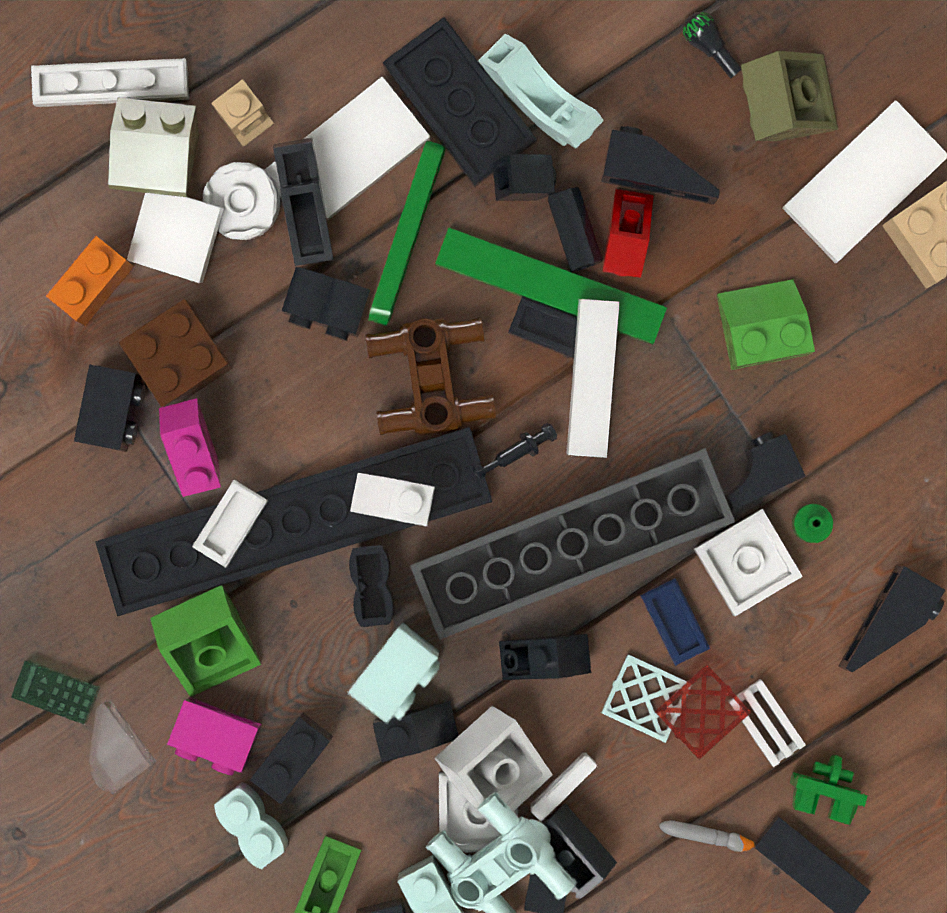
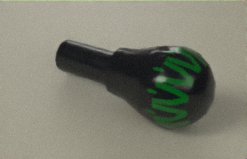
[682,12,742,79]

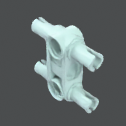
[425,792,577,913]

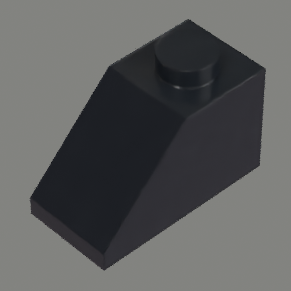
[372,700,459,762]

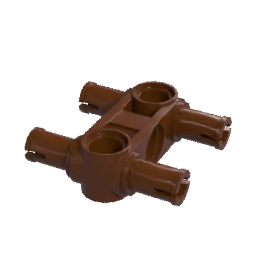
[365,317,496,435]

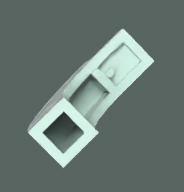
[478,34,604,148]

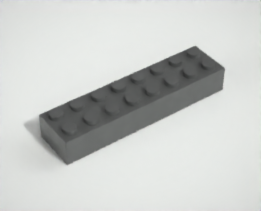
[410,448,735,640]

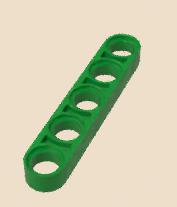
[368,140,446,326]

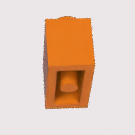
[46,236,134,326]

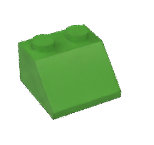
[717,279,815,370]
[150,585,261,697]

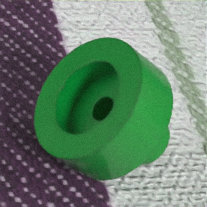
[792,504,833,543]

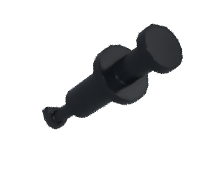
[473,423,557,477]

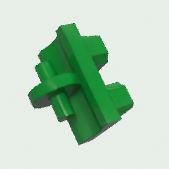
[790,754,868,825]

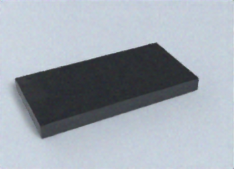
[382,17,537,187]

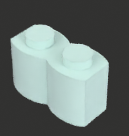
[214,782,288,869]

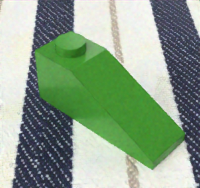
[294,836,361,913]

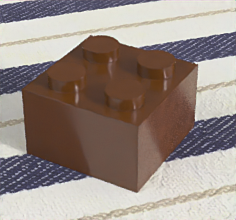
[119,299,233,407]

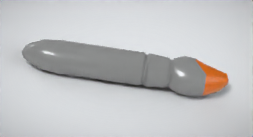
[659,820,755,852]

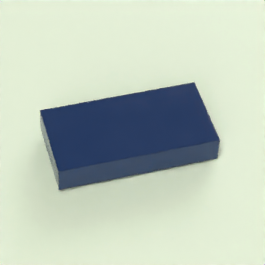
[640,578,710,666]

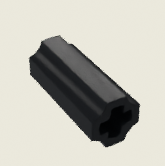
[547,187,603,272]

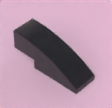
[273,138,334,266]

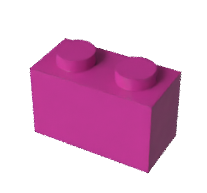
[159,398,221,497]
[167,697,262,775]

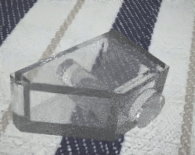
[89,700,157,795]

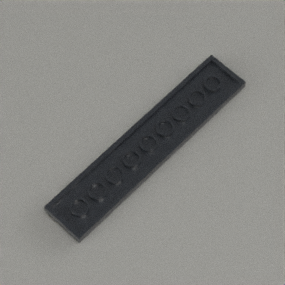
[95,427,492,617]

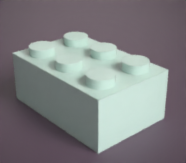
[348,622,440,723]

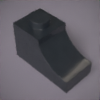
[725,431,805,510]

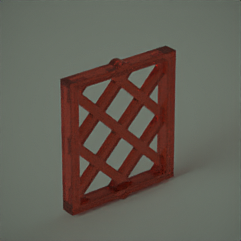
[655,664,751,759]

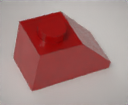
[603,189,653,278]

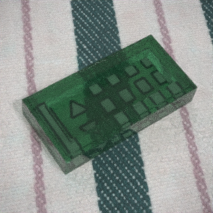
[11,660,100,725]

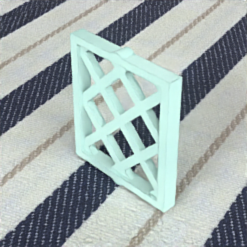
[601,654,692,743]

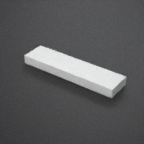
[31,58,189,107]
[566,299,619,458]

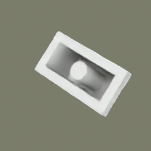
[350,473,435,526]

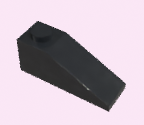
[601,126,720,205]
[838,565,945,673]

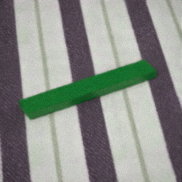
[435,227,667,345]

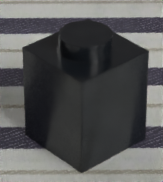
[492,154,557,201]

